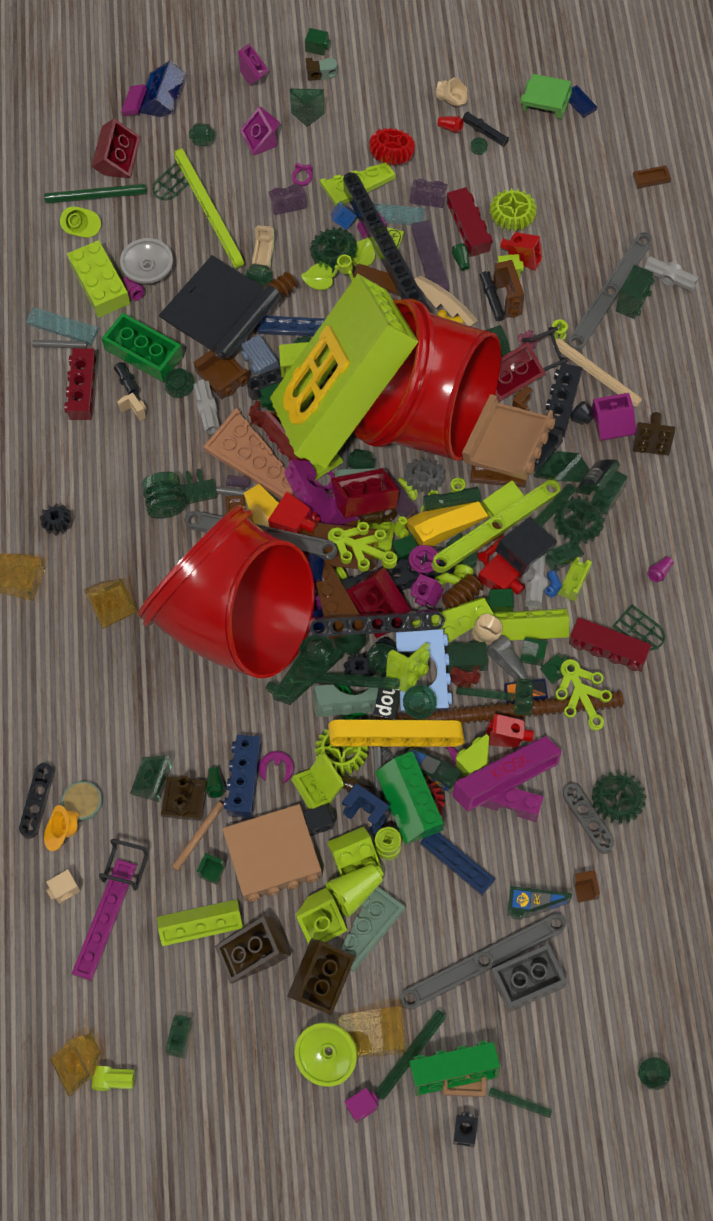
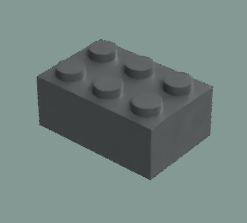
[490,944,567,1013]

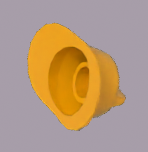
[44,805,79,851]

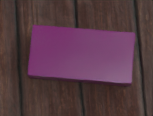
[121,84,147,116]

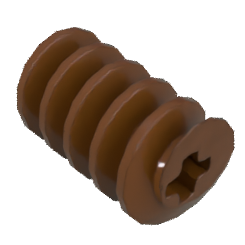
[262,271,298,305]
[442,574,483,609]

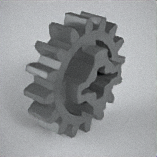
[404,457,445,493]

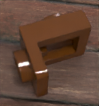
[512,386,532,411]

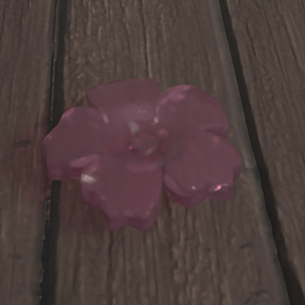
[518,330,540,349]

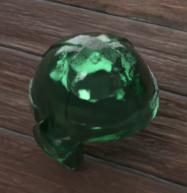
[333,634,367,655]

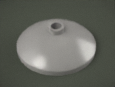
[120,238,173,284]

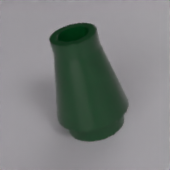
[451,243,470,271]
[205,767,225,798]

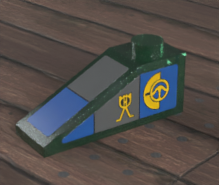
[407,747,462,794]
[507,886,572,920]

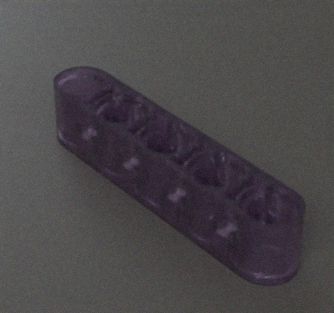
[411,220,449,292]

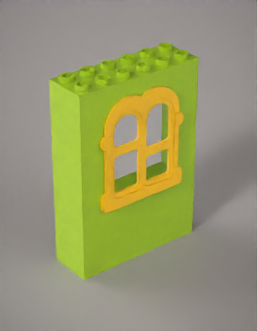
[270,274,418,468]

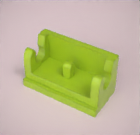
[481,481,524,518]
[558,557,592,601]

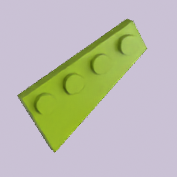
[319,163,396,206]

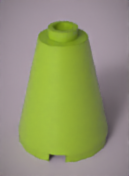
[325,864,384,917]

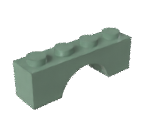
[312,680,380,717]

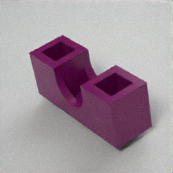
[284,460,330,514]
[480,788,544,822]

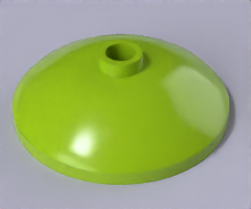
[295,1022,357,1087]

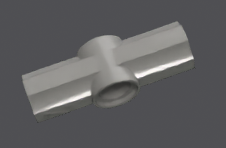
[644,256,699,292]
[194,380,220,435]
[522,555,548,609]

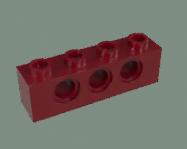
[64,348,97,420]

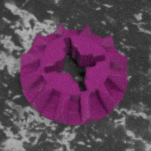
[409,545,439,574]

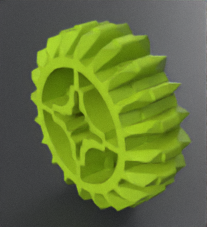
[490,188,537,232]
[315,729,368,776]

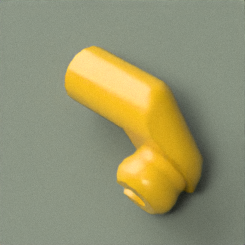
[437,310,463,324]

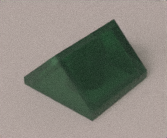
[290,88,325,127]
[130,755,172,802]

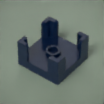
[342,783,389,836]

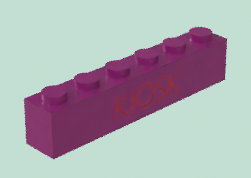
[452,736,562,812]

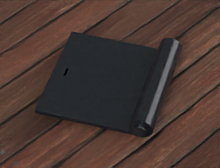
[159,255,281,360]

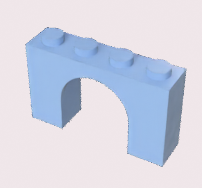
[396,629,452,712]

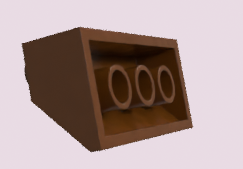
[301,522,379,571]

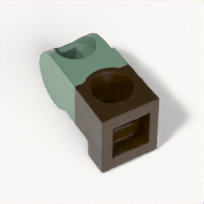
[306,58,337,81]

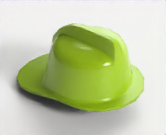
[60,206,101,238]

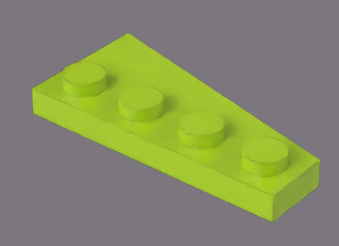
[411,597,494,643]

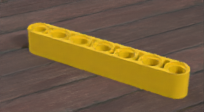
[328,720,465,747]

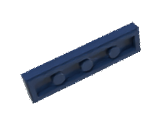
[258,316,326,336]
[420,832,495,896]

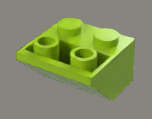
[456,734,489,778]
[327,826,382,876]

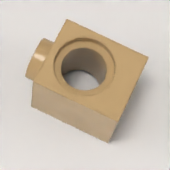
[46,869,81,904]

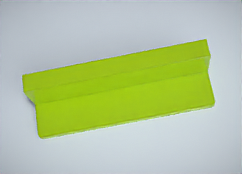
[492,609,569,641]
[157,899,243,946]

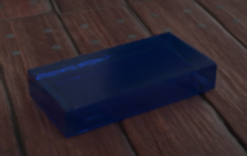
[568,85,597,118]

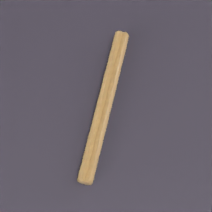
[553,338,642,407]

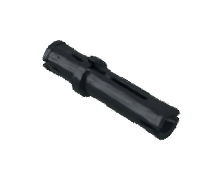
[462,112,509,147]
[479,271,506,322]

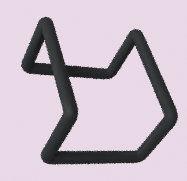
[522,327,569,371]
[99,839,148,891]

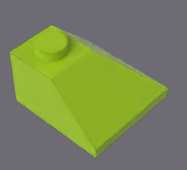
[295,888,348,945]

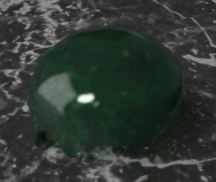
[367,643,397,673]
[638,1057,671,1091]

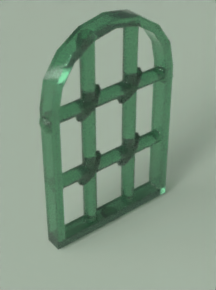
[152,161,189,201]
[613,604,665,651]

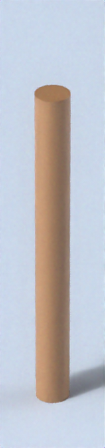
[172,801,224,871]

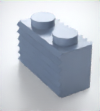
[240,335,279,375]

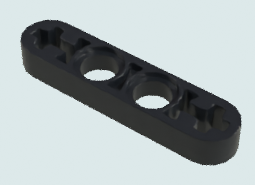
[19,763,54,839]

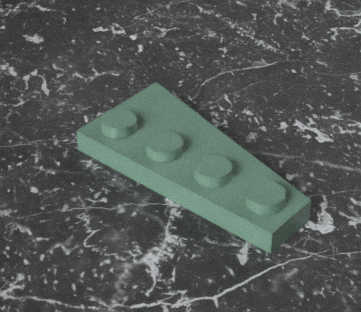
[341,887,406,972]

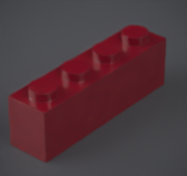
[446,187,493,257]
[569,617,652,672]

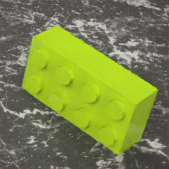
[67,240,130,318]

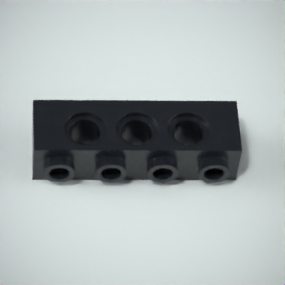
[544,362,583,438]

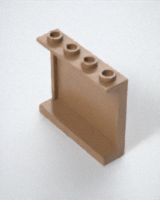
[462,394,555,480]
[222,804,322,902]

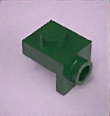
[540,654,574,684]

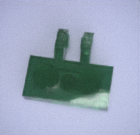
[177,469,217,506]

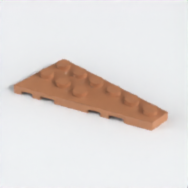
[203,408,295,499]

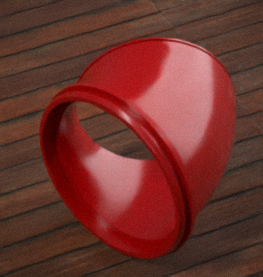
[353,299,501,461]
[137,505,314,679]

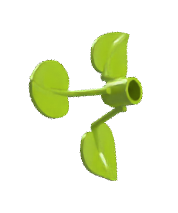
[301,237,375,290]

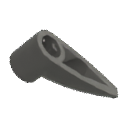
[486,635,529,683]

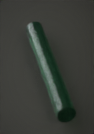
[456,687,515,701]
[488,1088,552,1118]

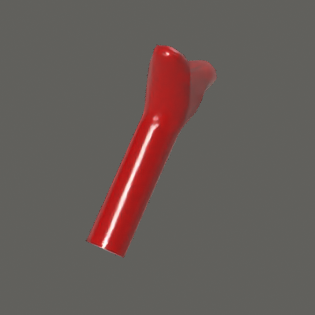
[470,536,504,566]

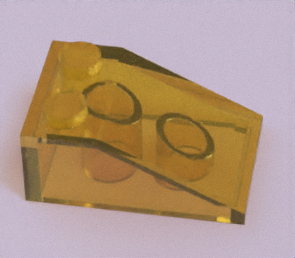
[0,554,46,601]
[339,1007,405,1058]

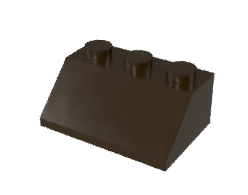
[287,938,356,1016]

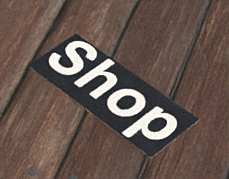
[373,671,400,720]

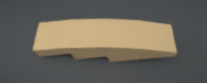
[414,275,478,326]

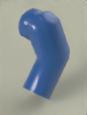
[545,570,562,597]

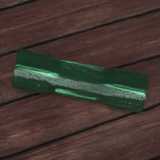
[423,486,481,511]

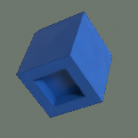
[330,201,357,230]

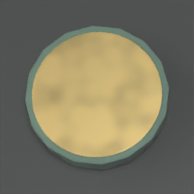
[62,781,102,821]

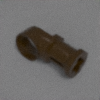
[359,508,397,525]

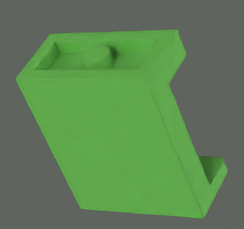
[521,74,572,119]

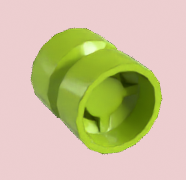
[375,827,401,861]

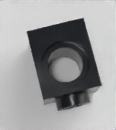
[304,805,336,836]
[453,1112,478,1147]

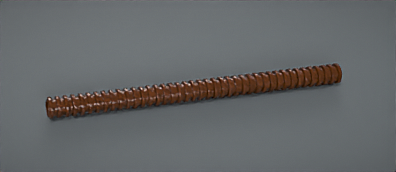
[373,690,624,725]

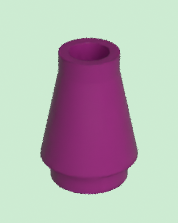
[122,276,144,301]
[647,556,674,583]

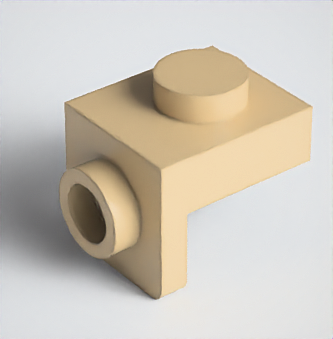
[117,393,146,421]

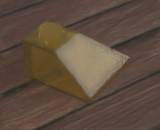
[84,578,137,629]
[50,1033,100,1097]

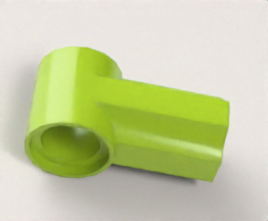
[91,1066,135,1091]

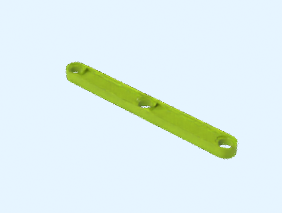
[173,148,244,269]
[432,480,560,573]

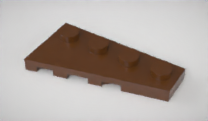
[312,564,362,639]

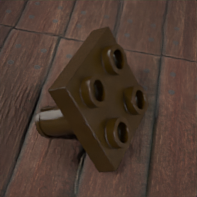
[632,412,675,456]
[161,775,207,821]

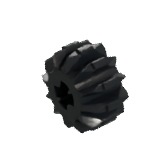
[40,503,72,536]
[344,652,376,685]

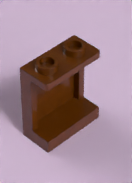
[493,260,524,318]
[193,350,250,400]

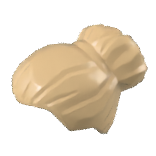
[436,78,468,107]
[472,614,502,644]

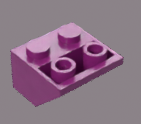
[592,393,636,441]

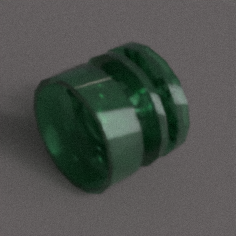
[141,472,186,519]

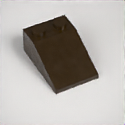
[215,916,291,984]

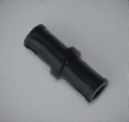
[114,362,139,395]

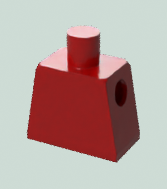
[500,232,543,271]
[268,491,317,534]
[478,554,525,596]
[486,714,534,748]

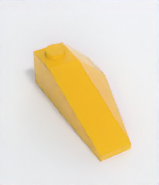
[244,484,279,527]
[406,501,488,547]

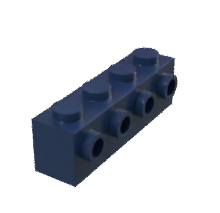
[224,735,262,818]

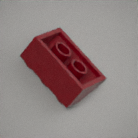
[91,118,141,178]
[495,342,546,402]
[263,410,309,463]
[331,468,399,518]
[346,567,411,639]

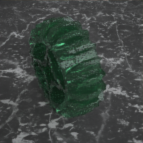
[310,226,358,272]
[553,495,605,545]
[591,770,647,825]

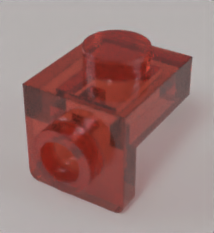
[249,400,266,429]
[450,665,481,690]

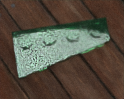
[272,640,344,705]

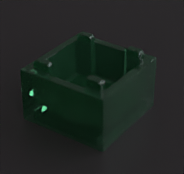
[615,264,655,319]

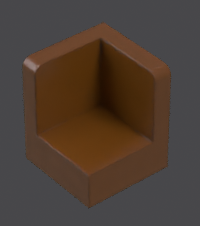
[572,870,600,903]

